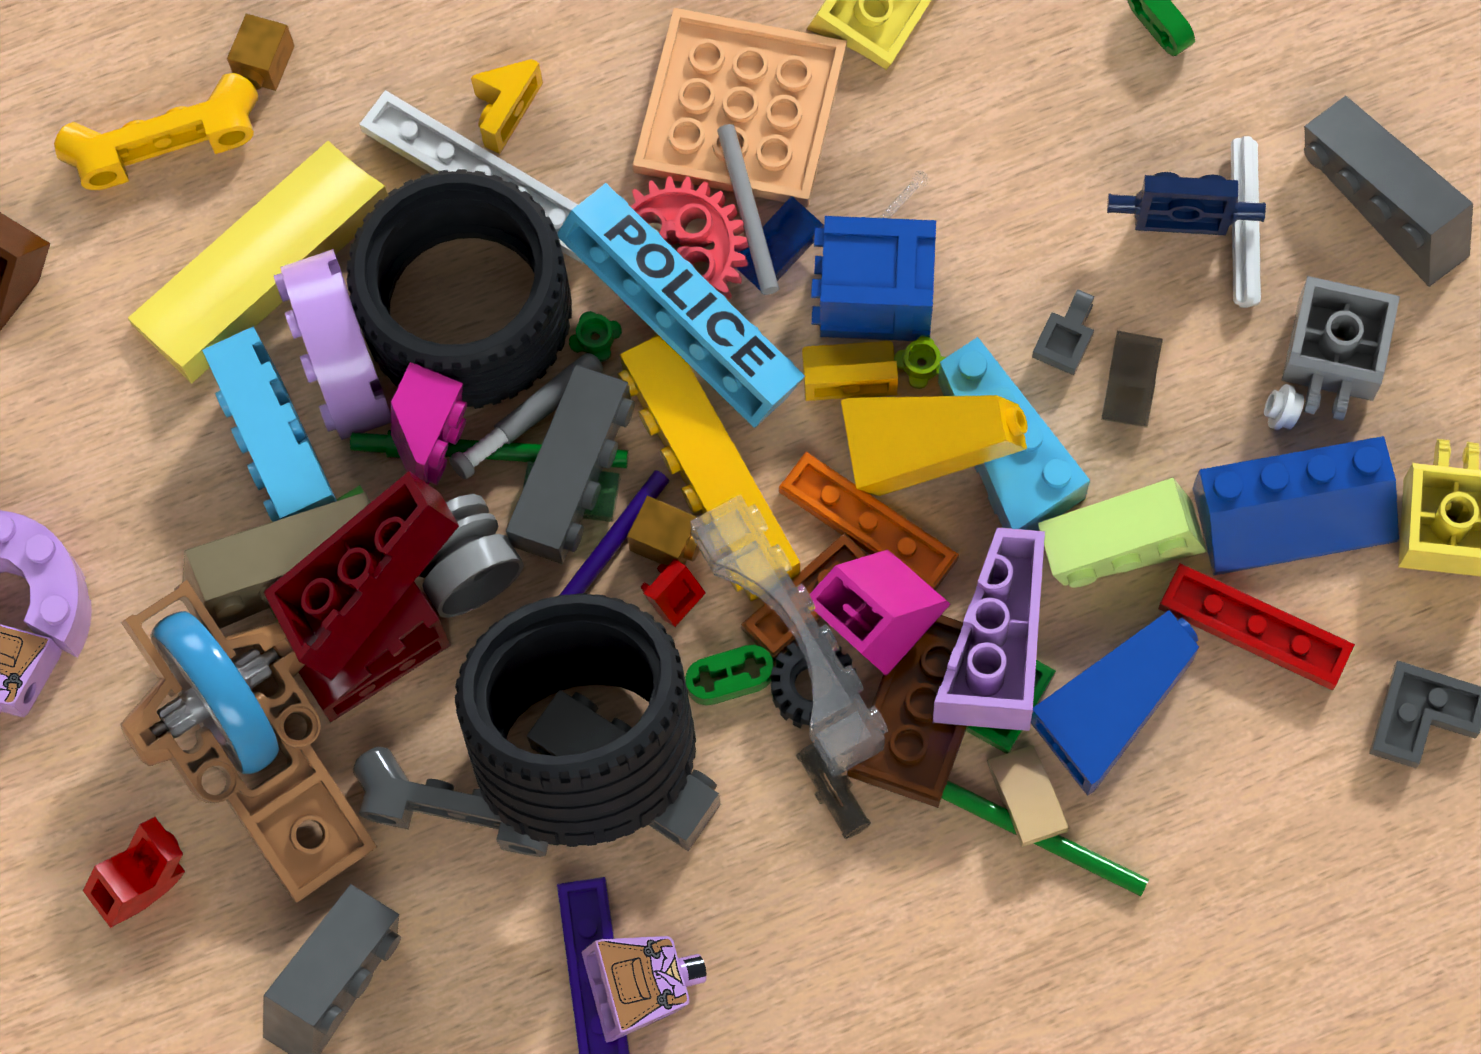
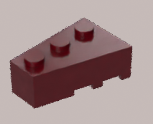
[299,582,451,723]

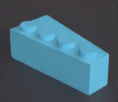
[202,326,337,522]
[938,337,1090,531]

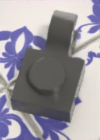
[1032,290,1095,375]

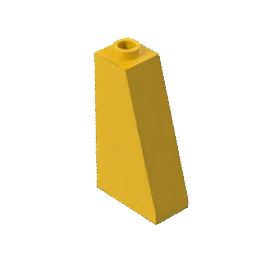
[841,395,1028,496]

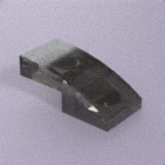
[1101,331,1163,428]

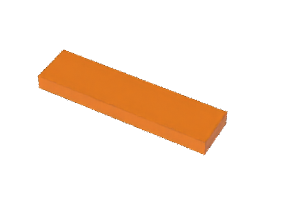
[779,452,959,590]

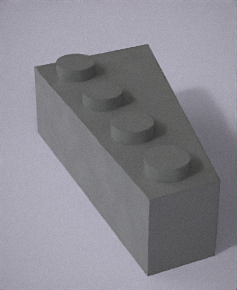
[1304,96,1473,287]

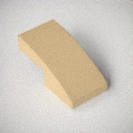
[987,745,1069,847]

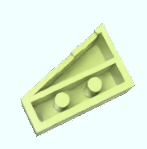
[1038,478,1207,588]

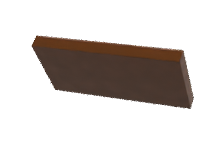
[847,615,967,808]

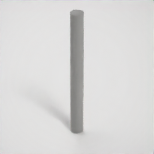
[717,124,779,295]

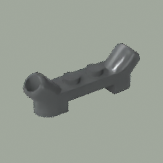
[353,746,548,857]

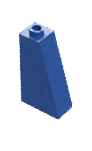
[1031,610,1199,796]

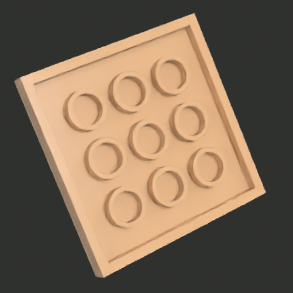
[633,8,847,207]

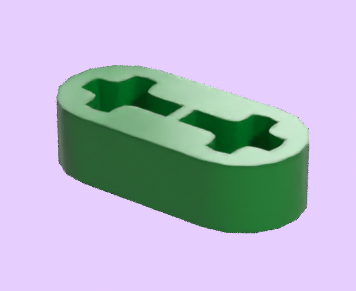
[1127,0,1195,56]
[685,645,774,706]

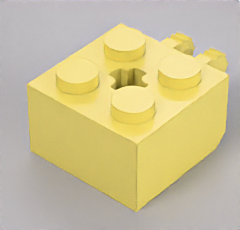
[1398,439,1481,576]

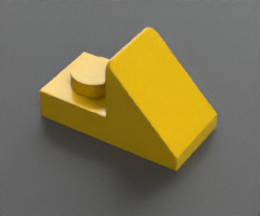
[471,59,543,154]

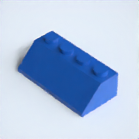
[1192,436,1399,575]

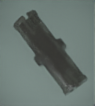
[796,741,871,839]

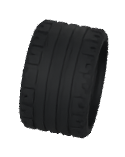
[347,169,572,409]
[455,593,696,847]

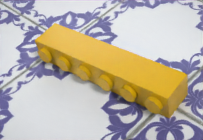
[617,335,800,602]

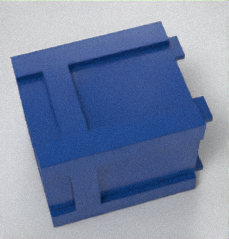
[811,216,936,341]

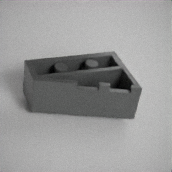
[263,884,401,1054]

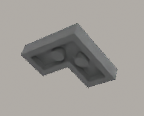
[1369,660,1481,768]

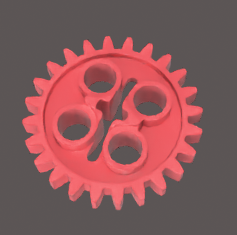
[615,176,749,309]

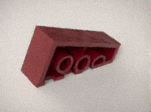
[263,471,459,681]

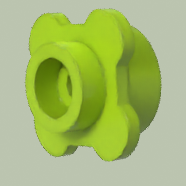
[894,336,946,389]

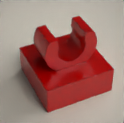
[641,559,706,627]

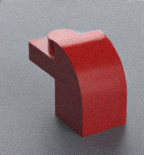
[83,817,185,928]

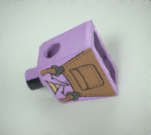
[0,624,62,717]
[582,936,707,1043]

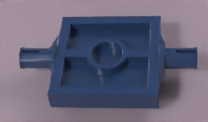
[1107,172,1266,235]

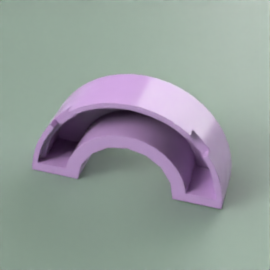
[274,249,391,440]
[0,510,92,658]

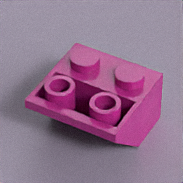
[391,362,467,485]
[804,549,951,676]

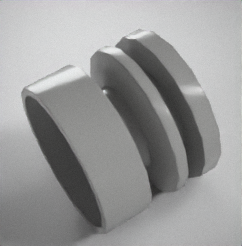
[418,494,524,618]

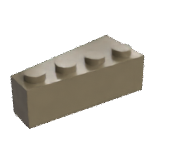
[182,492,370,629]

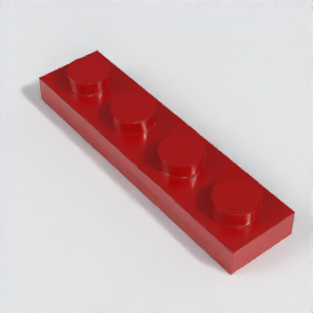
[1158,563,1355,691]

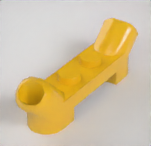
[54,73,258,190]

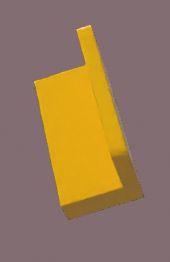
[802,341,898,401]

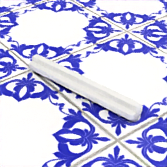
[1231,136,1261,308]

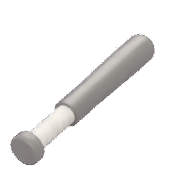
[449,353,603,479]

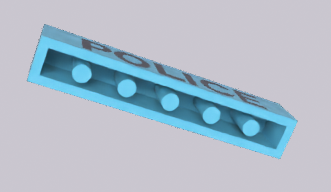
[557,183,805,428]

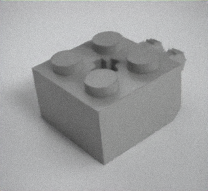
[1282,276,1400,421]

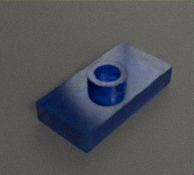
[735,196,824,292]

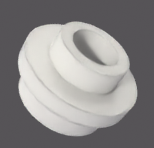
[1264,384,1304,430]

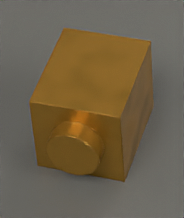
[227,13,295,91]
[627,495,704,565]

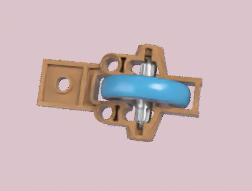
[120,580,377,903]

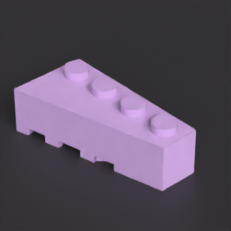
[933,527,1045,731]

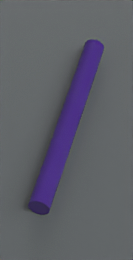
[560,470,670,595]

